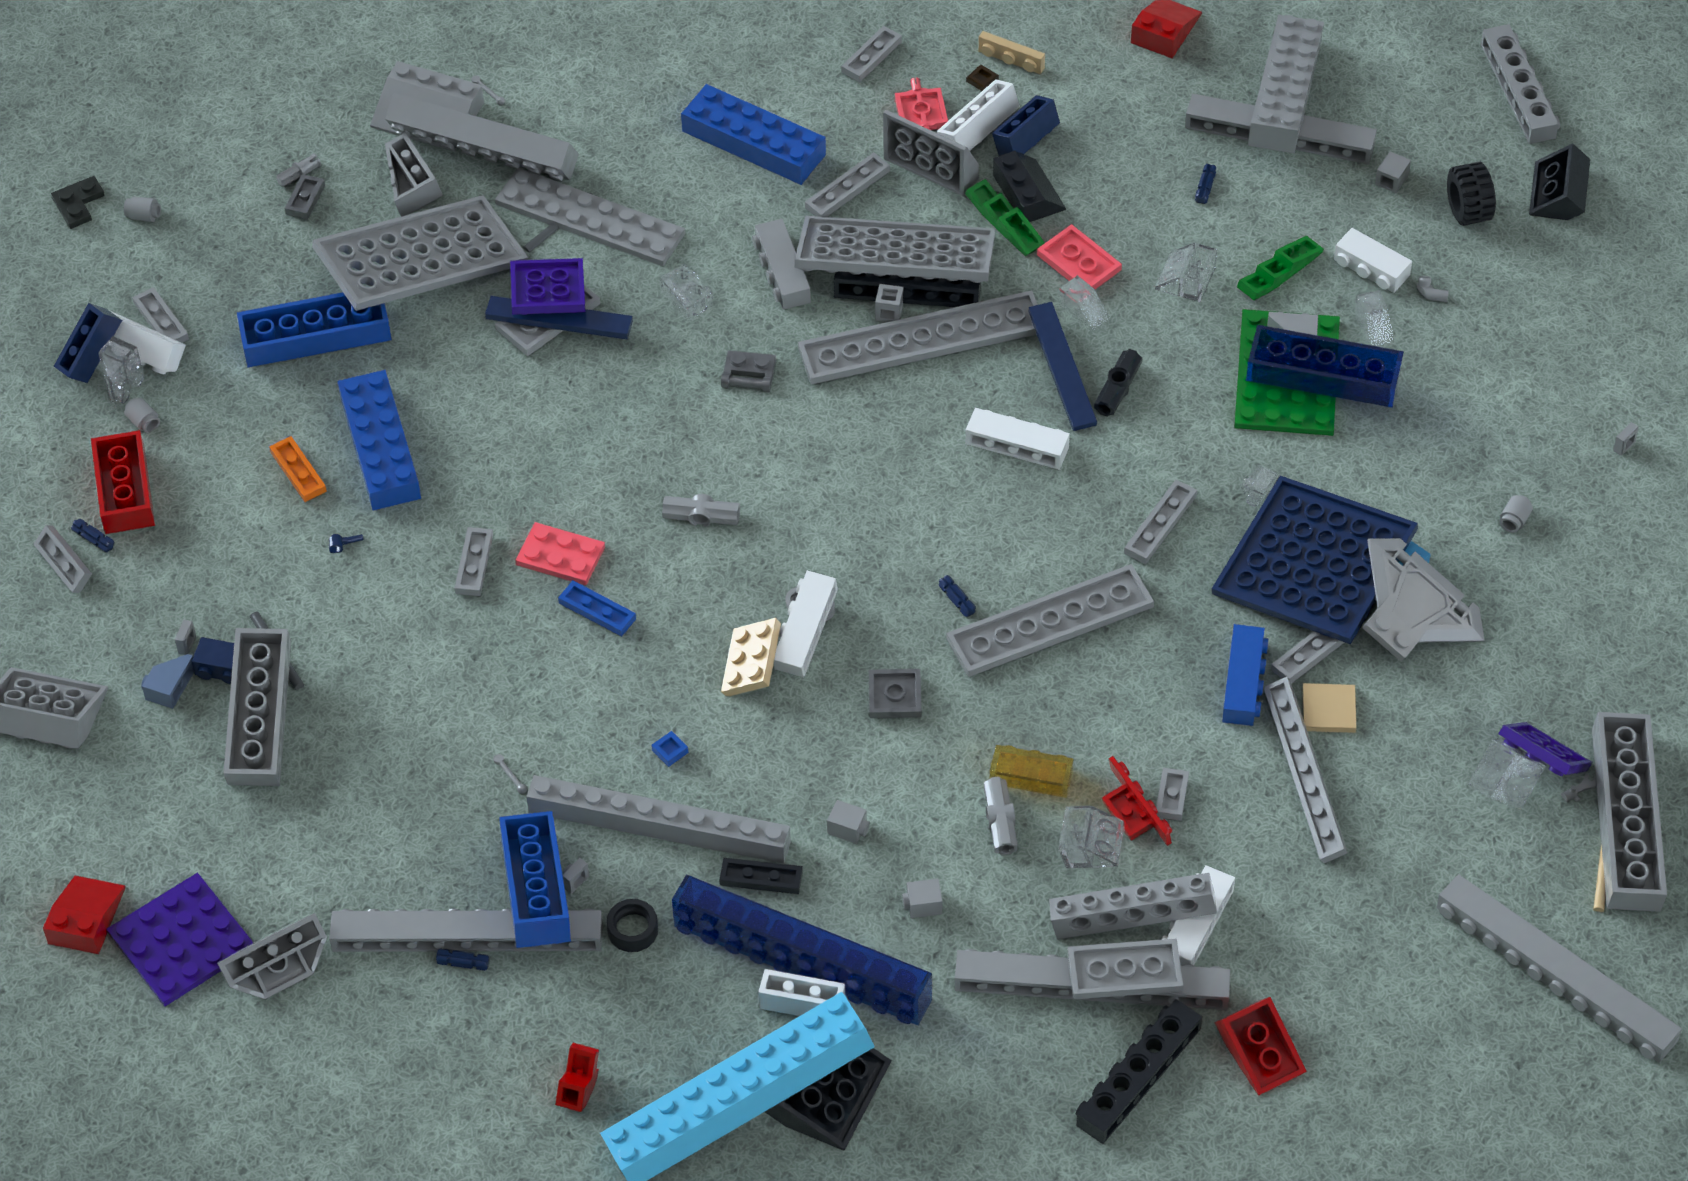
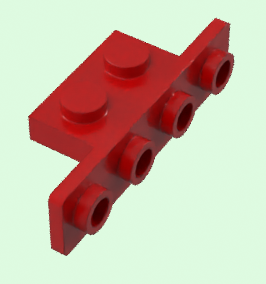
[1102,756,1172,846]

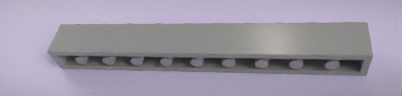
[526,775,791,864]
[1437,874,1682,1063]
[329,909,603,952]
[955,949,1230,1010]

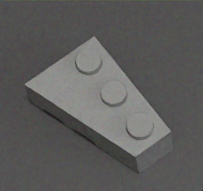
[385,132,443,217]

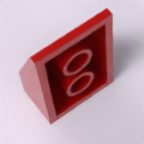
[1131,0,1202,59]
[43,875,126,954]
[1214,997,1307,1096]

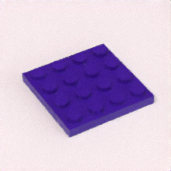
[106,872,253,1007]

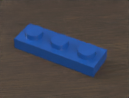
[558,580,636,637]

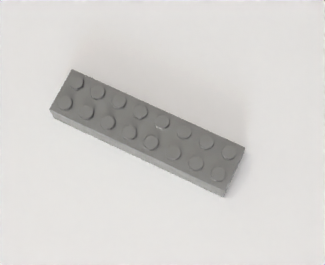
[1248,15,1324,153]
[385,93,579,182]
[1592,712,1667,912]

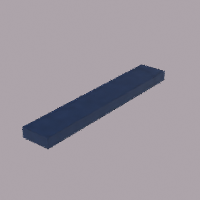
[485,296,633,340]
[1028,302,1097,431]

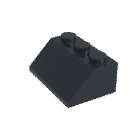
[1529,143,1590,220]
[993,151,1066,222]

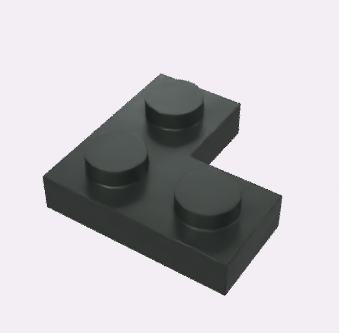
[51,176,105,229]

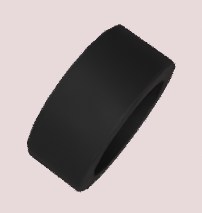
[607,899,658,952]

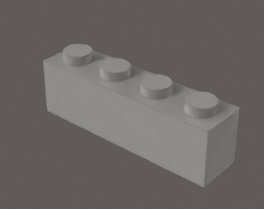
[752,219,811,310]

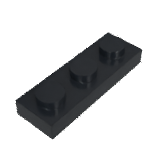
[719,857,803,894]

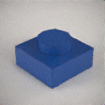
[651,731,689,767]

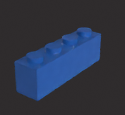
[1222,624,1269,726]

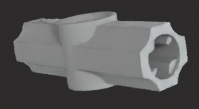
[662,494,740,527]
[984,777,1017,856]

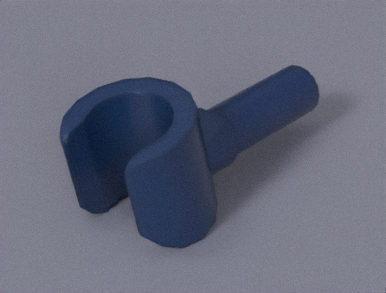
[329,534,364,553]

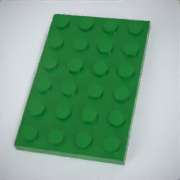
[1234,309,1340,436]

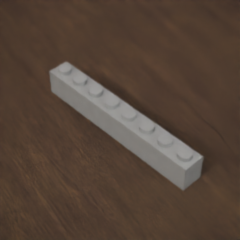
[1185,93,1377,164]

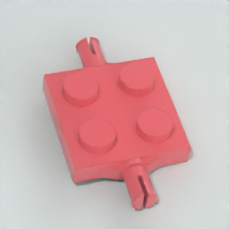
[895,77,948,130]

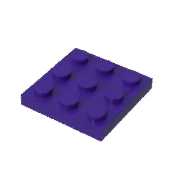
[510,258,585,315]
[1498,722,1593,776]

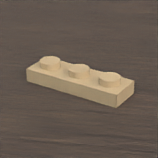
[978,31,1045,74]

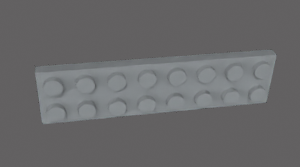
[495,168,685,266]
[946,564,1154,677]

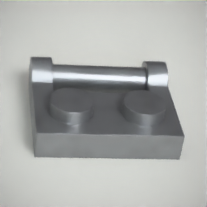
[721,350,776,392]

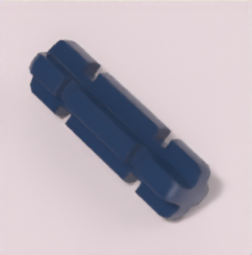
[1195,164,1216,204]
[71,519,115,552]
[939,575,976,617]
[436,948,490,971]

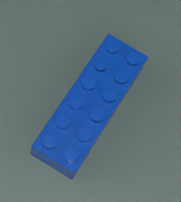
[681,84,826,185]
[237,293,392,368]
[337,370,421,510]
[499,811,571,948]

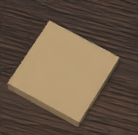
[1302,683,1356,733]

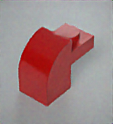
[555,1042,599,1112]

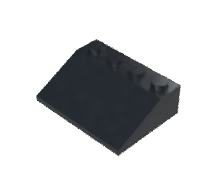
[765,1048,892,1151]

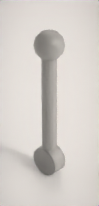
[471,76,505,106]
[493,754,527,794]

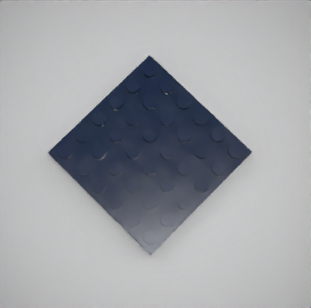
[1212,476,1418,645]

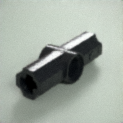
[1094,349,1143,417]

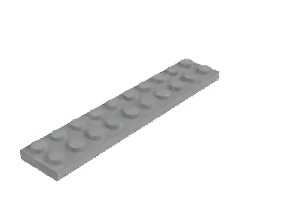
[798,290,1038,385]

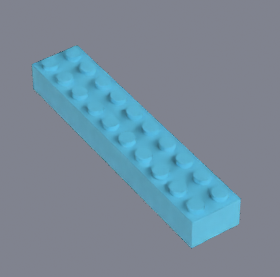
[600,992,875,1181]

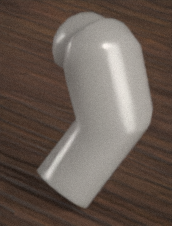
[1416,276,1449,303]

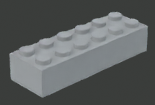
[223,628,291,786]

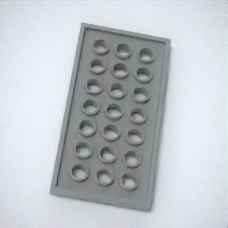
[312,195,528,311]
[795,216,996,283]

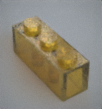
[990,745,1074,798]

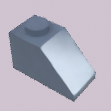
[141,654,194,709]

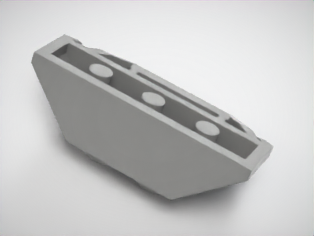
[217,913,327,999]

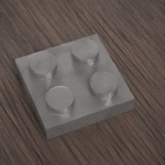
[869,669,922,718]

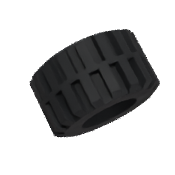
[1447,162,1496,226]

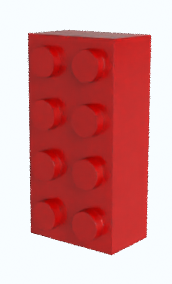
[91,430,155,534]

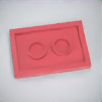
[1037,224,1122,295]
[515,522,605,585]

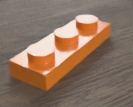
[269,436,327,502]

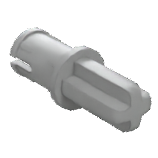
[276,153,321,187]

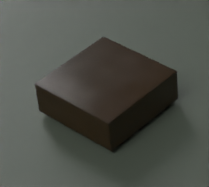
[966,64,999,91]

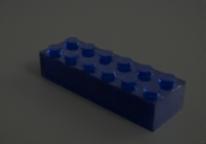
[1246,325,1404,408]

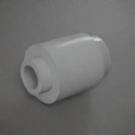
[124,196,161,222]
[124,398,160,433]
[1500,495,1533,533]

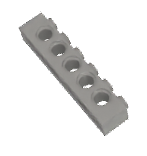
[1481,24,1560,144]
[1049,873,1217,940]

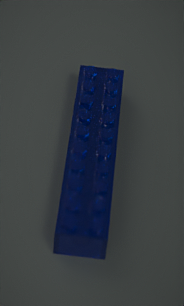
[672,874,932,1025]

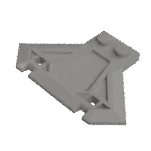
[1362,538,1485,661]

